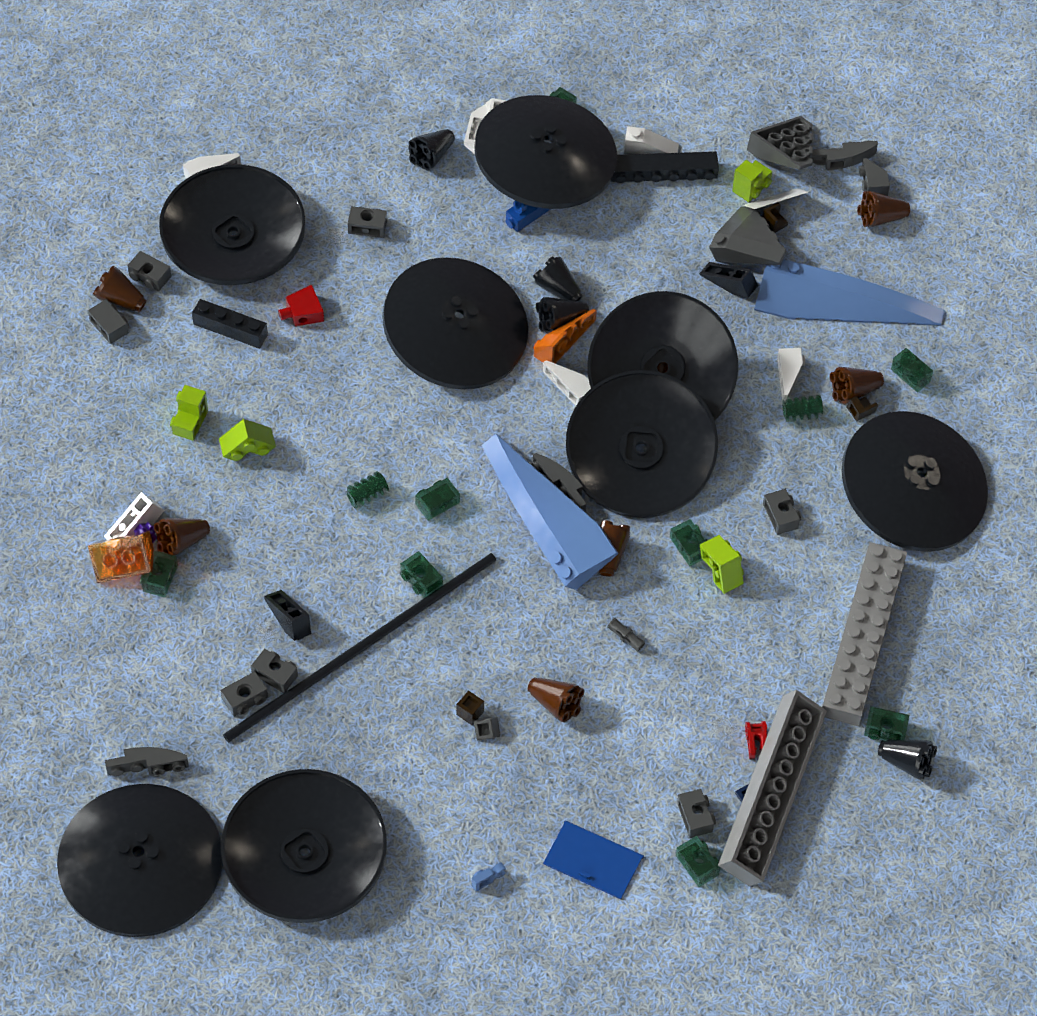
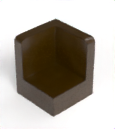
[763,202,788,233]
[847,396,878,421]
[456,690,484,725]

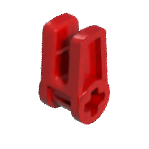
[745,721,767,759]

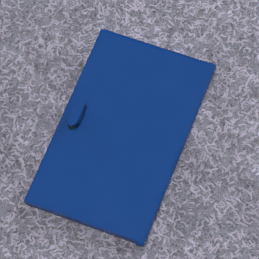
[543,820,644,899]

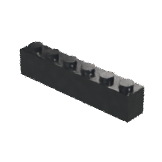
[611,151,719,183]

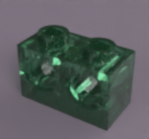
[891,348,933,393]

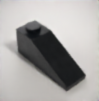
[699,262,758,298]
[264,590,311,641]

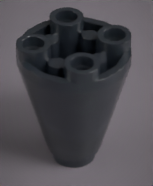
[408,129,455,171]
[533,256,583,301]
[536,297,589,334]
[878,740,937,780]

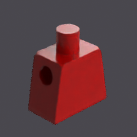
[278,285,324,326]

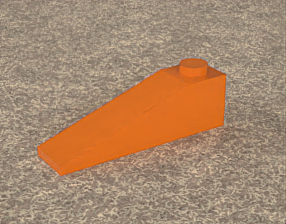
[533,309,597,364]

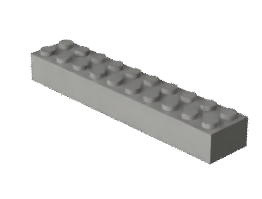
[822,542,907,727]
[718,690,827,886]

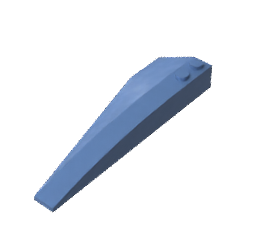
[754,259,945,326]
[482,433,619,590]

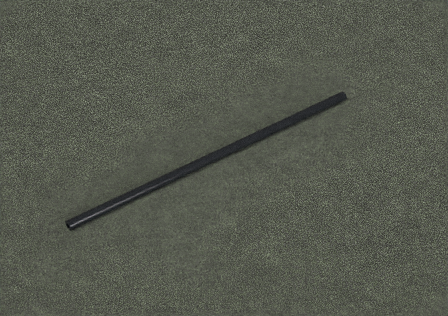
[223,553,496,743]

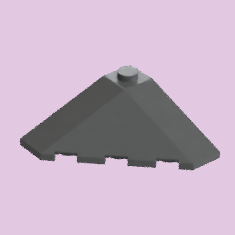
[747,116,813,170]
[709,207,787,265]

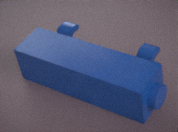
[505,201,551,232]

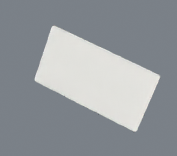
[743,189,808,209]

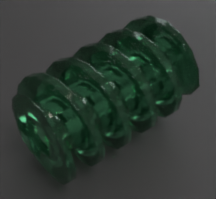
[782,395,823,422]
[346,471,389,509]

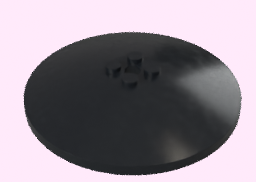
[474,95,617,209]
[159,164,305,285]
[382,257,528,390]
[587,291,738,421]
[566,370,718,518]
[842,411,988,552]
[221,769,387,923]
[57,784,223,937]

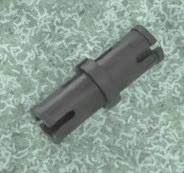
[607,618,645,652]

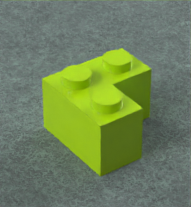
[732,160,772,203]
[170,385,208,441]
[219,419,276,461]
[700,535,744,594]

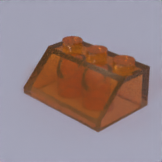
[88,531,154,583]

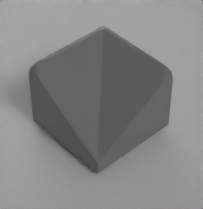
[474,717,500,741]

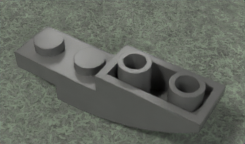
[810,141,878,171]
[532,453,586,512]
[105,747,189,776]

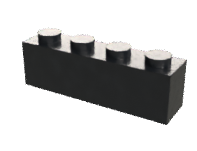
[192,299,268,349]

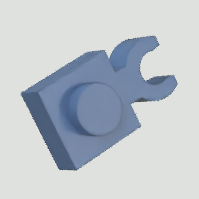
[472,862,506,892]

